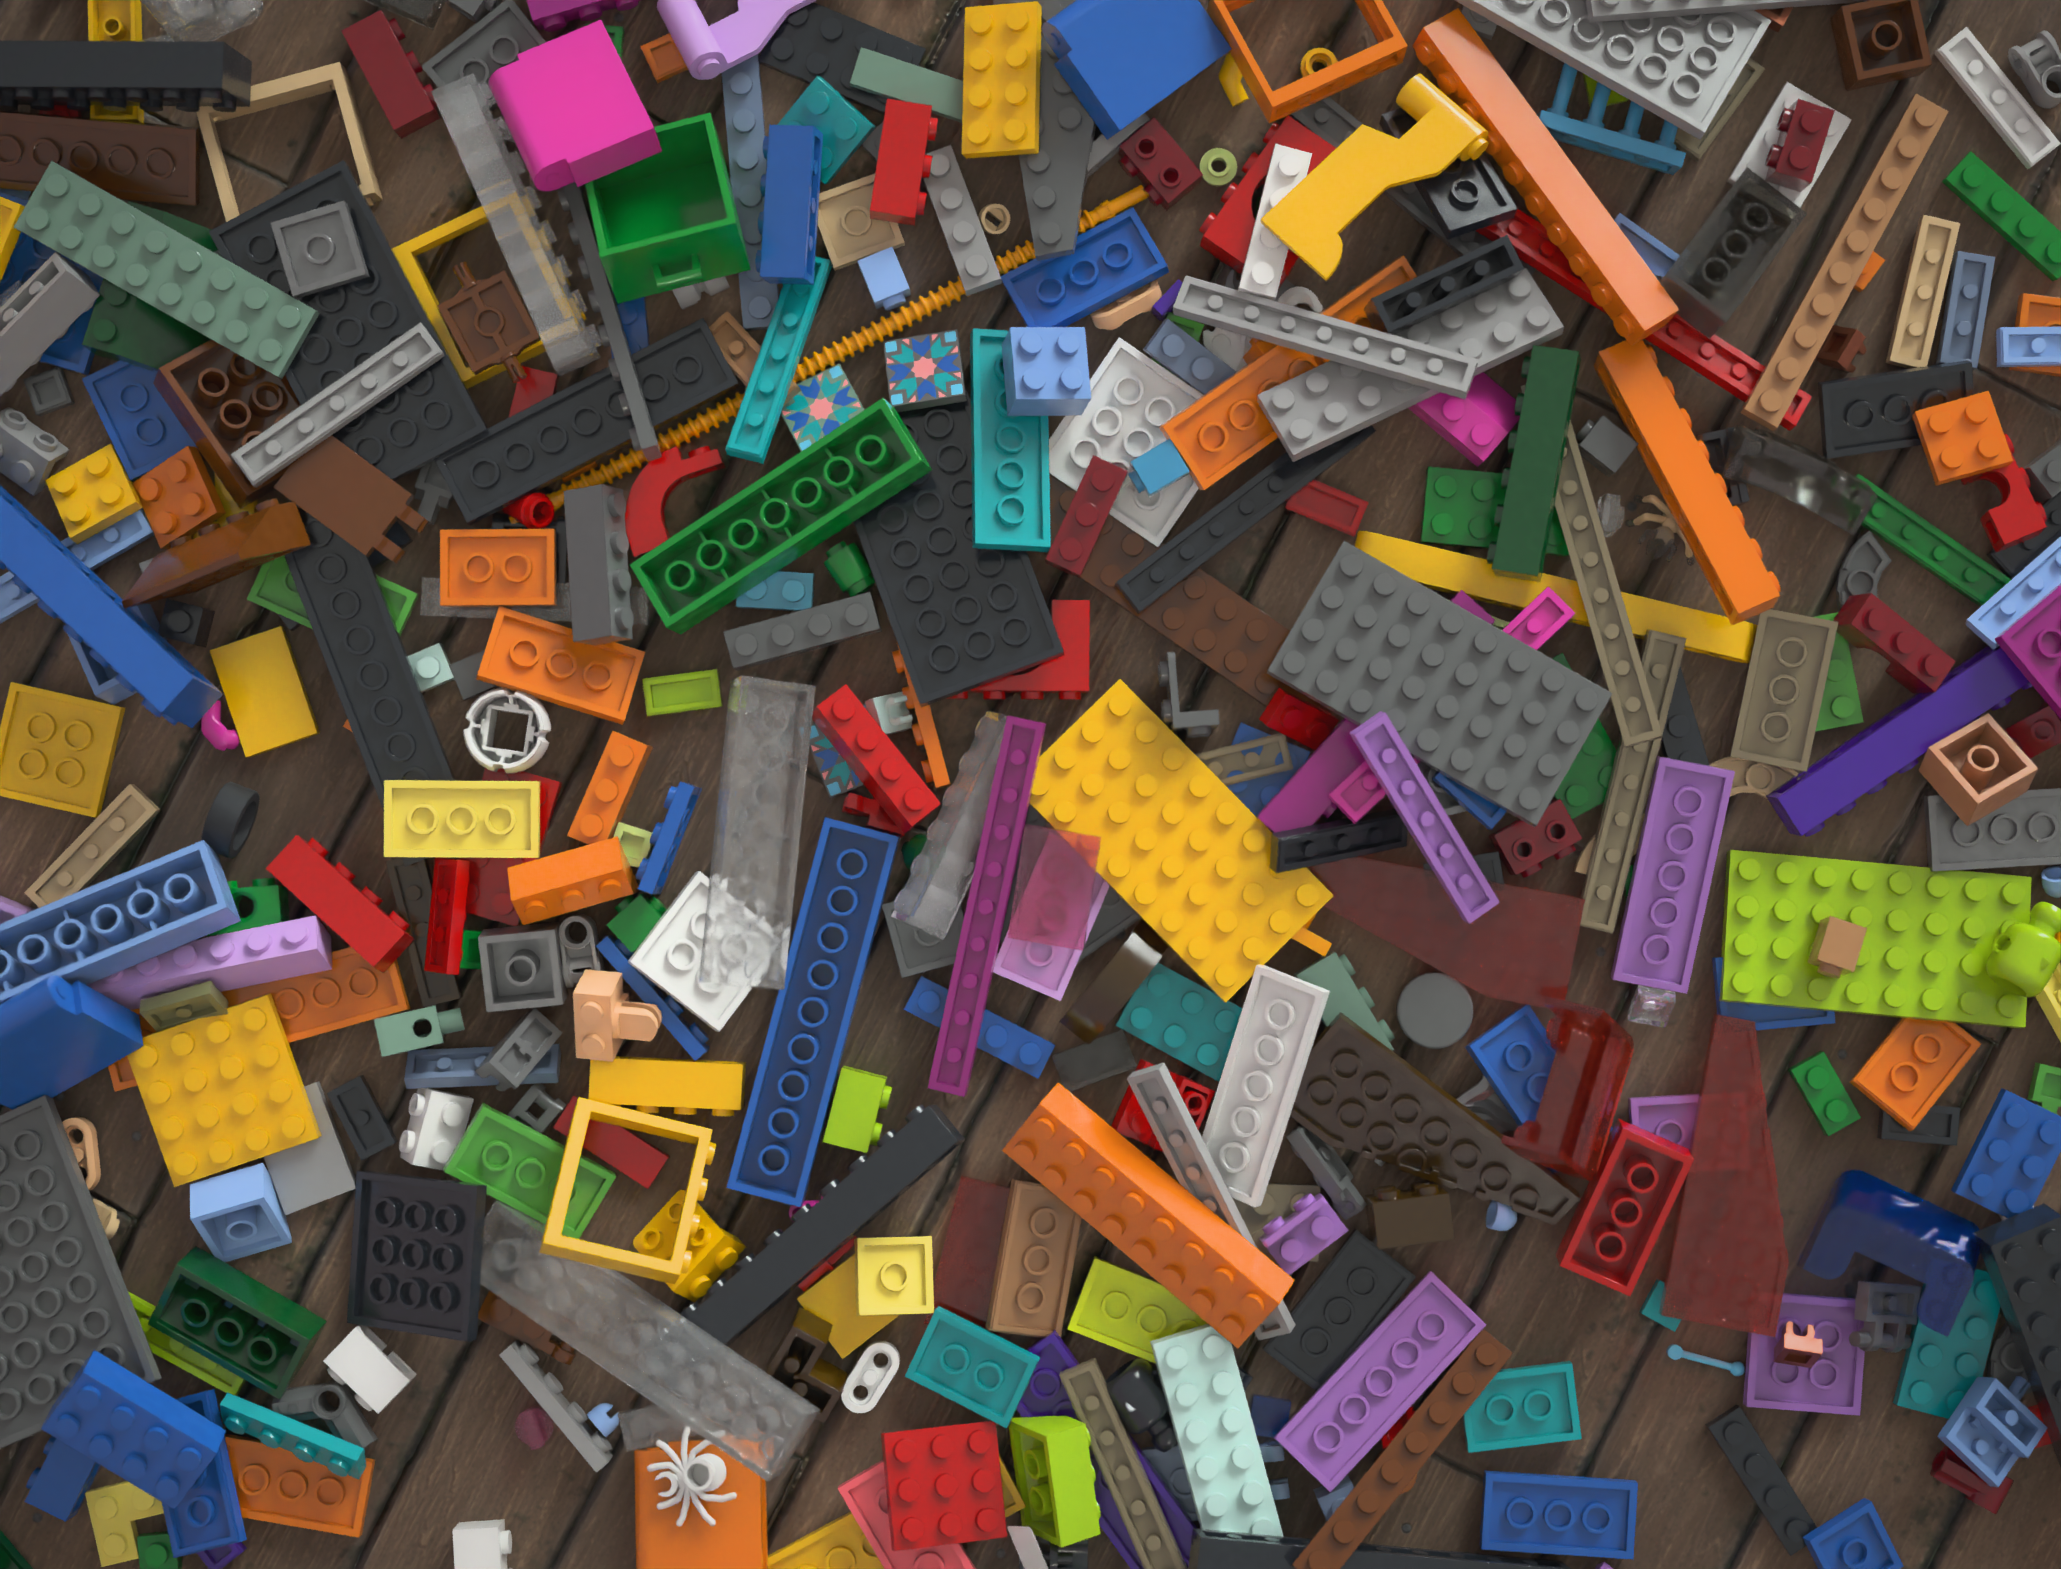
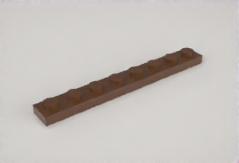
[1291,1328,1513,1569]

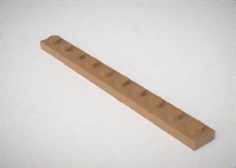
[1740,94,1948,431]

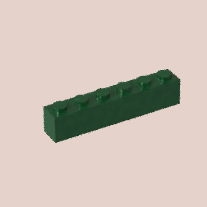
[1487,345,1581,582]

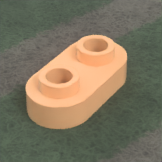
[1090,279,1162,330]
[62,1117,101,1191]

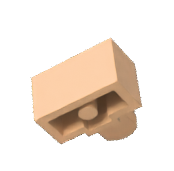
[573,969,662,1062]

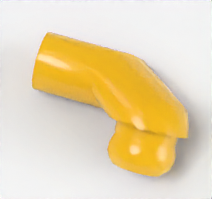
[1218,52,1249,107]

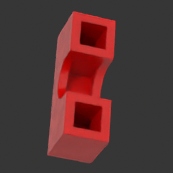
[1961,433,2047,553]

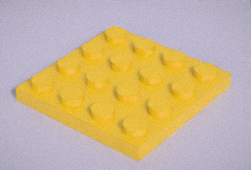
[127,993,322,1187]

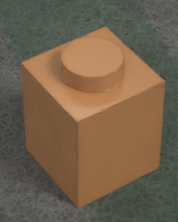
[1808,916,1867,979]

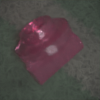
[515,1407,554,1450]

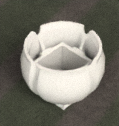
[463,687,551,774]

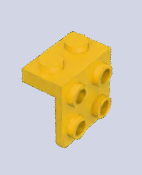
[633,1190,746,1303]

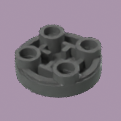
[1396,973,1473,1049]

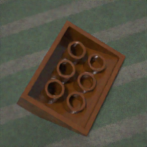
[153,340,301,509]
[121,498,311,609]

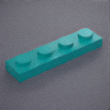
[220,1392,366,1480]

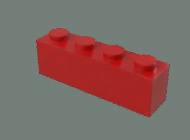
[810,684,941,834]
[265,835,414,973]

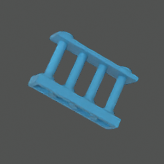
[1537,63,1686,175]

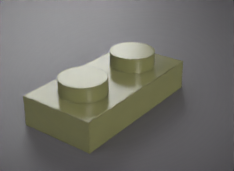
[140,981,229,1032]

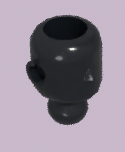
[1106,1358,1178,1452]

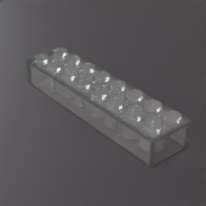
[699,676,815,991]

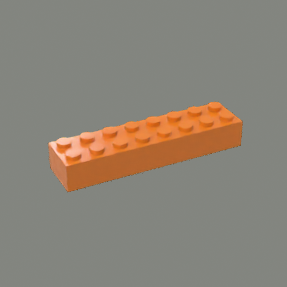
[1002,1082,1295,1349]

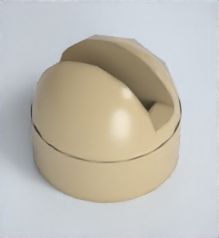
[978,204,1010,234]

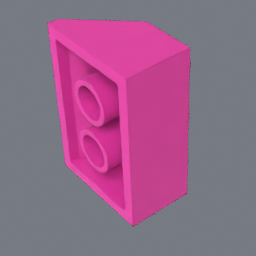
[1408,372,1520,467]

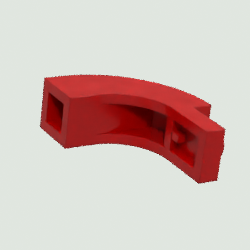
[625,446,726,559]

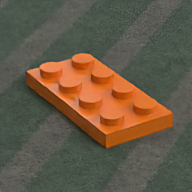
[476,606,645,725]
[225,1434,376,1538]

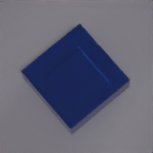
[1250,1394,1291,1438]

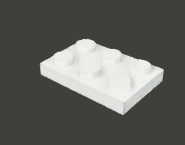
[1727,82,1852,219]

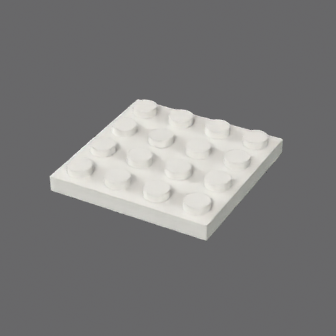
[1049,337,1204,547]

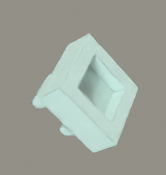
[865,692,913,735]

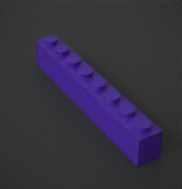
[1766,645,2032,837]

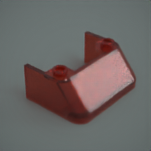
[1501,997,1634,1181]

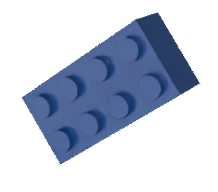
[41,1350,226,1509]

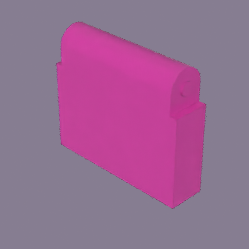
[488,20,662,191]

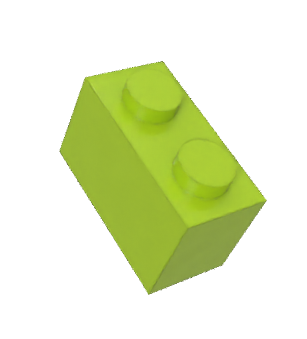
[823,1066,892,1153]

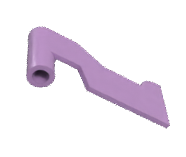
[657,0,816,80]

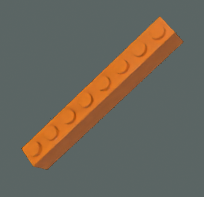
[1594,340,1781,626]

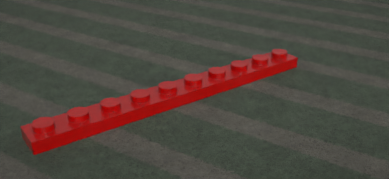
[1475,208,1812,431]

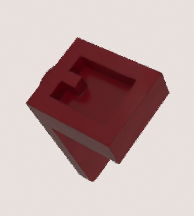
[2003,701,2061,759]

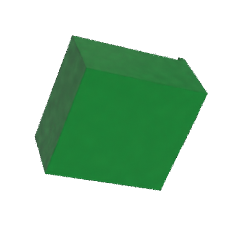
[585,113,751,304]

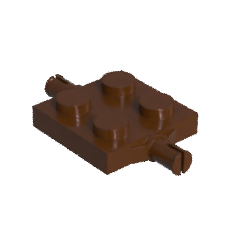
[437,261,542,383]

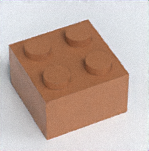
[1919,713,2038,826]

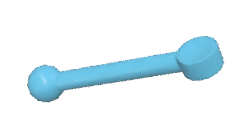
[1667,1344,1745,1376]

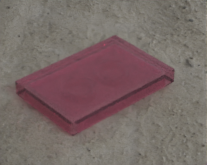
[1008,824,1102,951]

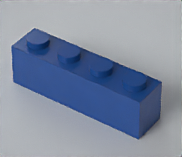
[755,125,823,285]
[25,1436,101,1522]

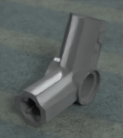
[272,1379,377,1448]

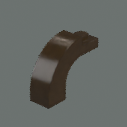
[1059,919,1168,1045]

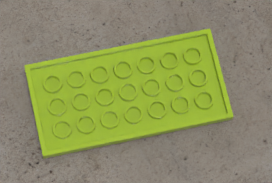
[1719,850,2032,1029]

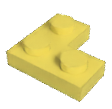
[85,1481,164,1567]

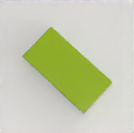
[642,669,723,717]

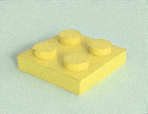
[854,1236,934,1316]

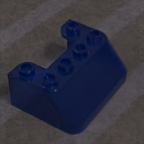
[1797,1169,1980,1337]

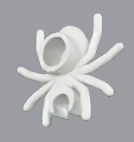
[647,1423,737,1527]

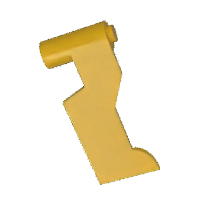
[1261,74,1488,281]

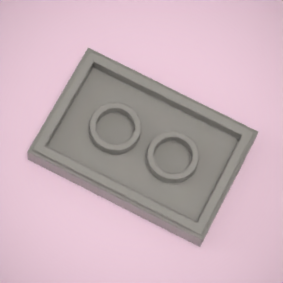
[264,1081,356,1215]

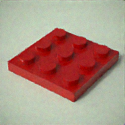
[881,1420,1007,1551]

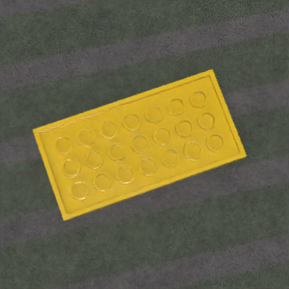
[1029,679,1334,1003]

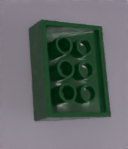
[82,201,218,371]

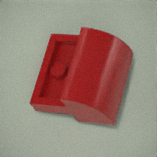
[1111,1059,1215,1152]

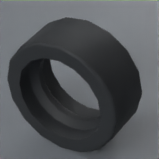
[201,782,260,859]

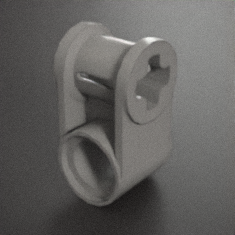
[2008,30,2061,109]
[558,914,605,989]

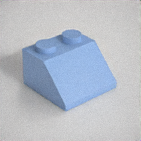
[190,1163,292,1262]

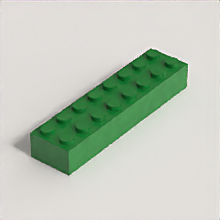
[630,398,932,635]

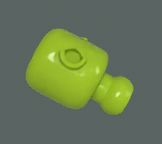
[1986,902,2061,997]

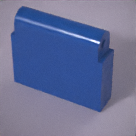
[1042,0,1232,140]
[0,975,144,1110]

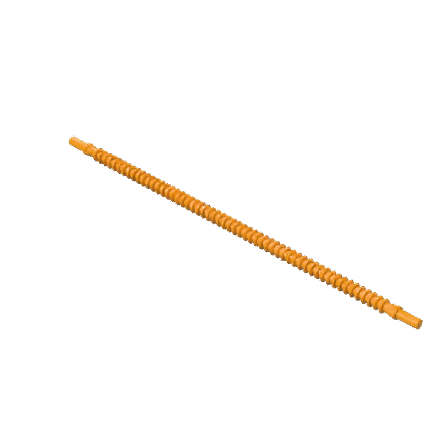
[509,185,1148,524]

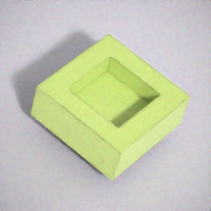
[613,822,653,868]

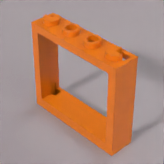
[1207,0,1408,124]

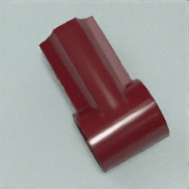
[1930,1446,2014,1514]

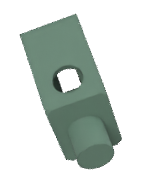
[374,1005,465,1057]

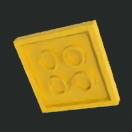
[0,682,125,818]

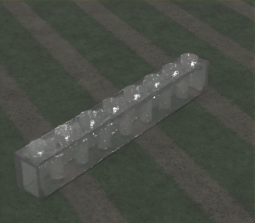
[431,73,603,376]

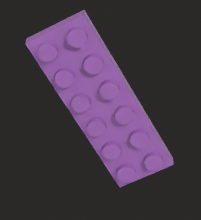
[1610,756,1735,994]
[1273,1271,1486,1492]

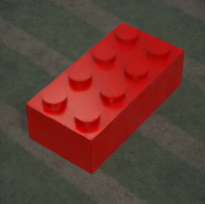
[1556,1119,1694,1296]

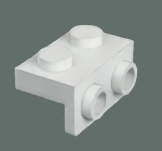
[399,1088,474,1170]

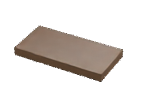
[985,1178,1082,1338]

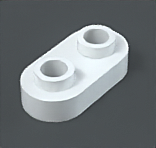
[841,1341,900,1413]

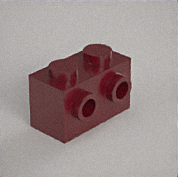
[1765,99,1835,192]
[1118,117,1203,211]
[1489,799,1582,878]

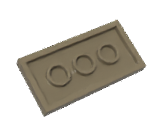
[1730,609,1838,772]

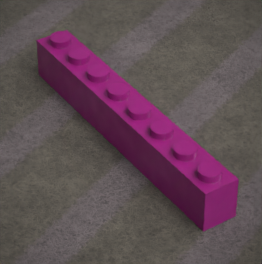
[1256,590,1496,833]

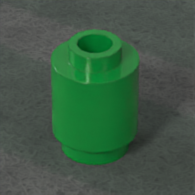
[823,541,876,597]

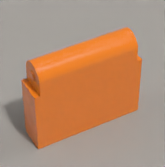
[634,1437,768,1569]

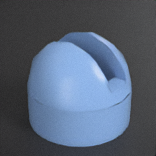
[2041,866,2061,898]
[1486,1200,1517,1231]
[586,1403,620,1437]

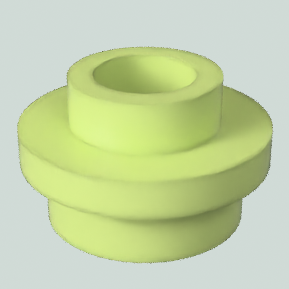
[1199,148,1237,186]

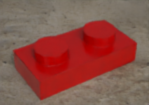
[1259,687,1339,750]

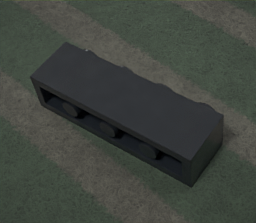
[1364,235,1524,335]

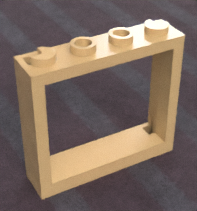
[196,62,383,222]

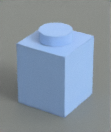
[857,247,911,310]

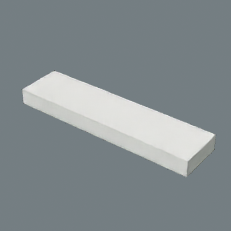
[1934,27,2061,170]

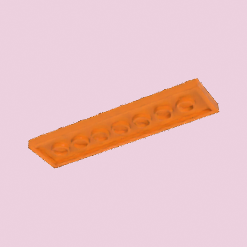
[1159,255,1417,490]
[108,947,410,1092]

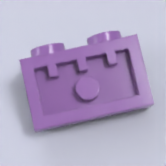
[1259,1192,1349,1275]

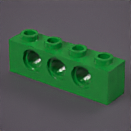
[206,878,290,936]

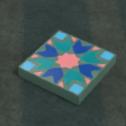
[781,363,864,452]

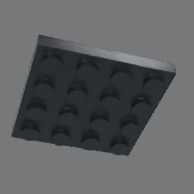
[347,1170,487,1341]

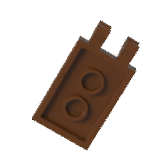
[273,435,429,564]

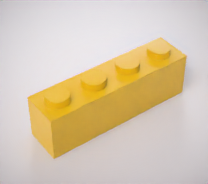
[588,1056,746,1116]

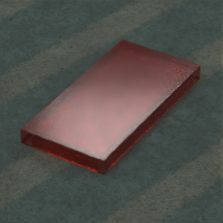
[924,1175,1010,1336]

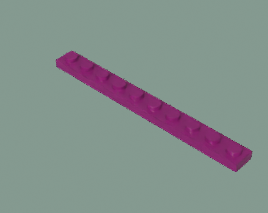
[928,715,1046,1097]

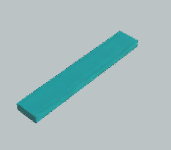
[725,256,832,464]

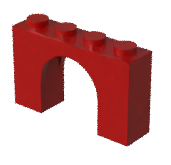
[1199,115,1336,290]
[946,600,1090,700]

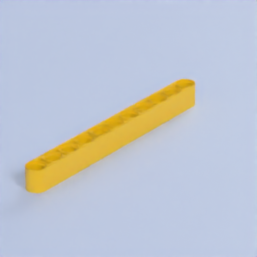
[1354,531,1758,663]

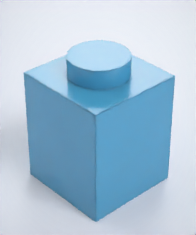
[1128,439,1189,498]

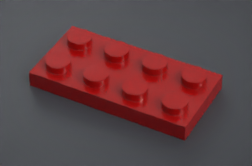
[458,768,562,926]

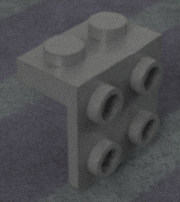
[1158,652,1219,738]

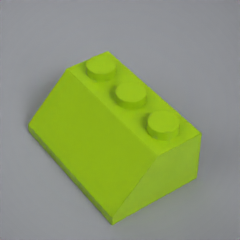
[1009,1415,1101,1548]

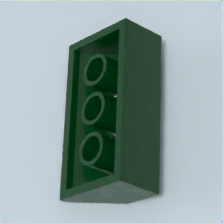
[148,1246,327,1400]

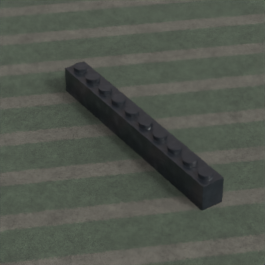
[645,1104,966,1390]
[1188,1529,1571,1569]

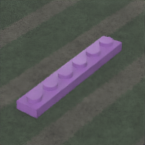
[1349,711,1500,924]

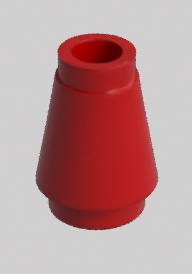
[502,492,554,529]

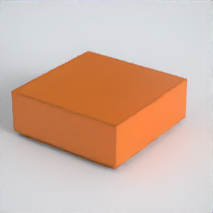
[640,33,688,83]

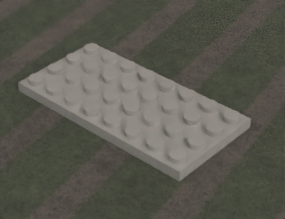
[1455,0,1772,140]

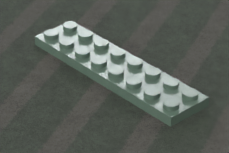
[14,161,320,379]

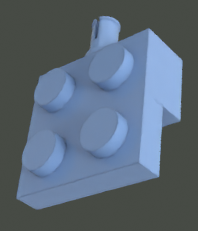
[1937,1376,2048,1487]

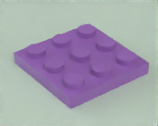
[1743,1291,1865,1416]

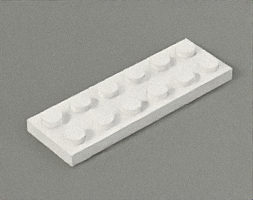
[1202,965,1330,1207]

